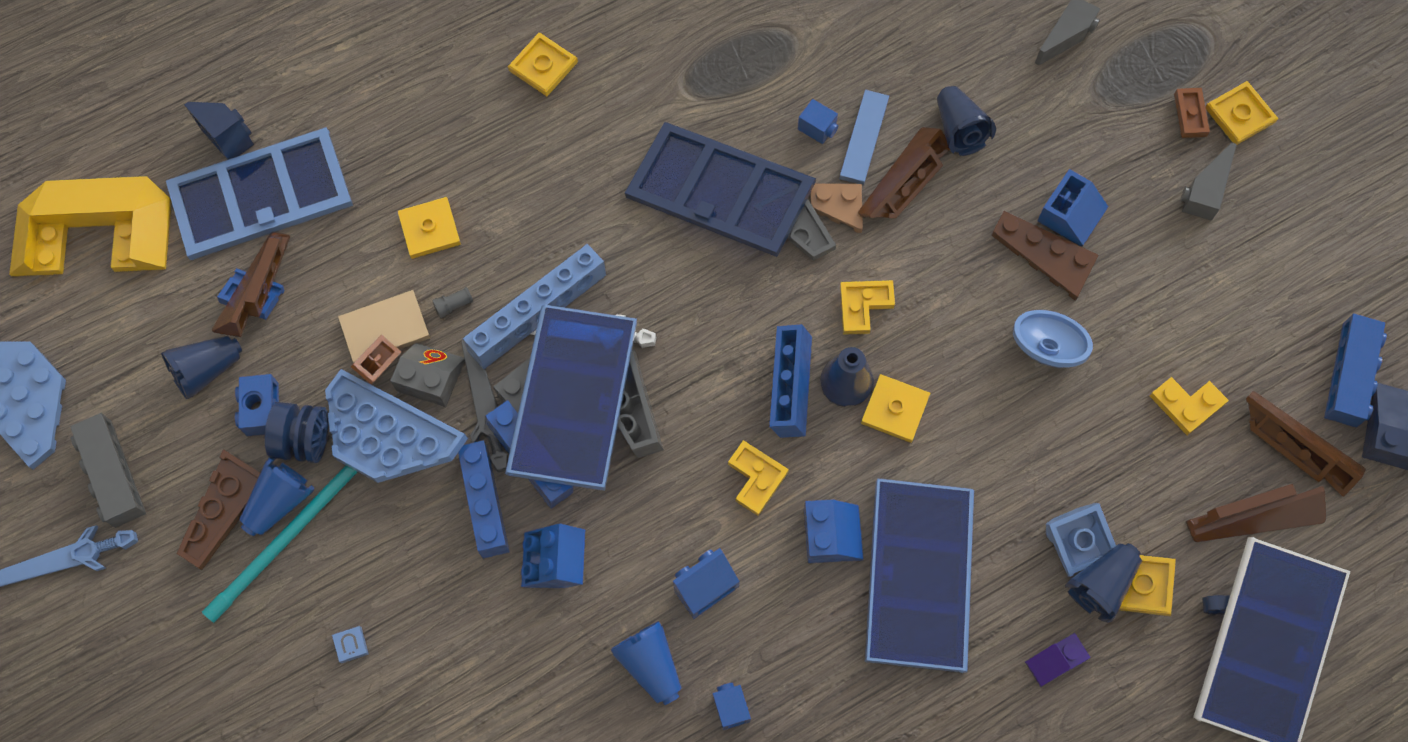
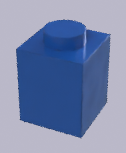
[798,99,839,144]
[713,683,751,730]

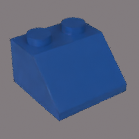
[804,500,863,563]

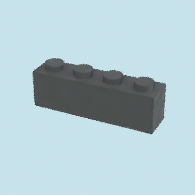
[70,413,146,528]

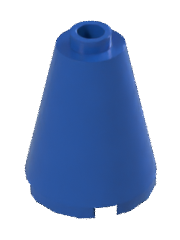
[240,457,314,536]
[611,621,682,705]

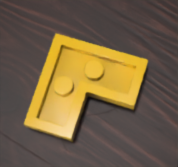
[840,280,895,335]
[1150,377,1229,436]
[728,440,789,516]

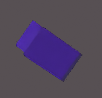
[1025,633,1091,687]

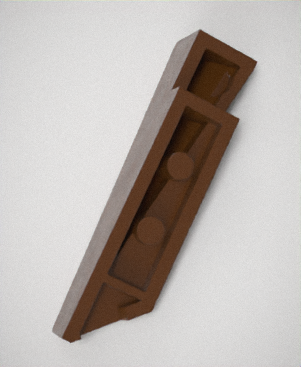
[858,127,950,218]
[212,232,290,337]
[1246,391,1366,497]
[1186,484,1326,542]

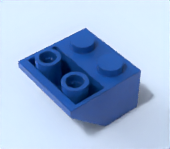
[1037,169,1108,247]
[521,524,585,588]
[673,548,740,619]

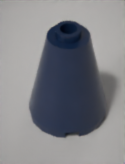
[937,86,996,156]
[161,335,242,399]
[820,347,874,407]
[1065,543,1142,623]

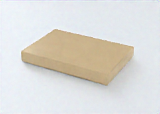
[338,290,430,363]

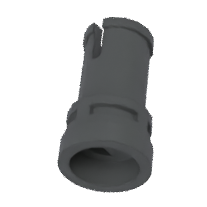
[432,287,473,319]

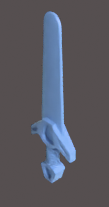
[0,525,138,587]

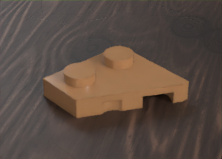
[810,184,863,233]

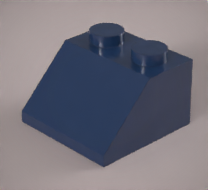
[184,102,254,160]

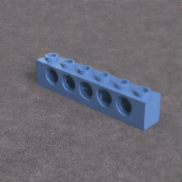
[463,244,606,369]

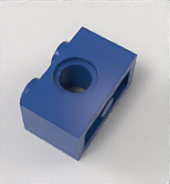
[235,374,279,436]

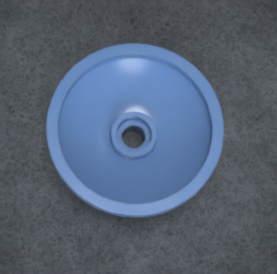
[1013,310,1093,368]

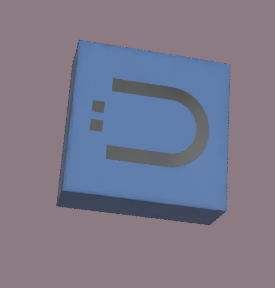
[332,626,369,663]

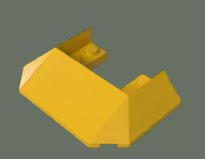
[9,176,172,276]

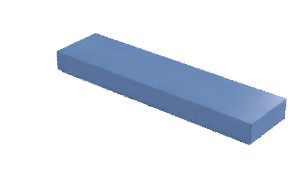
[839,90,889,186]

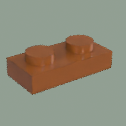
[1174,88,1210,138]

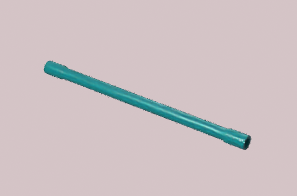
[202,465,358,623]

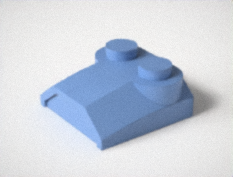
[1046,503,1116,577]

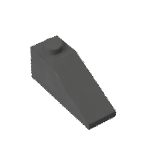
[1035,0,1100,65]
[1180,143,1237,221]

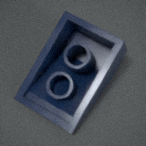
[1362,383,1408,470]

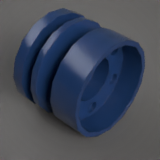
[265,402,329,463]

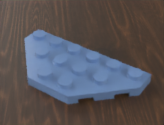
[0,342,66,470]
[325,369,468,483]

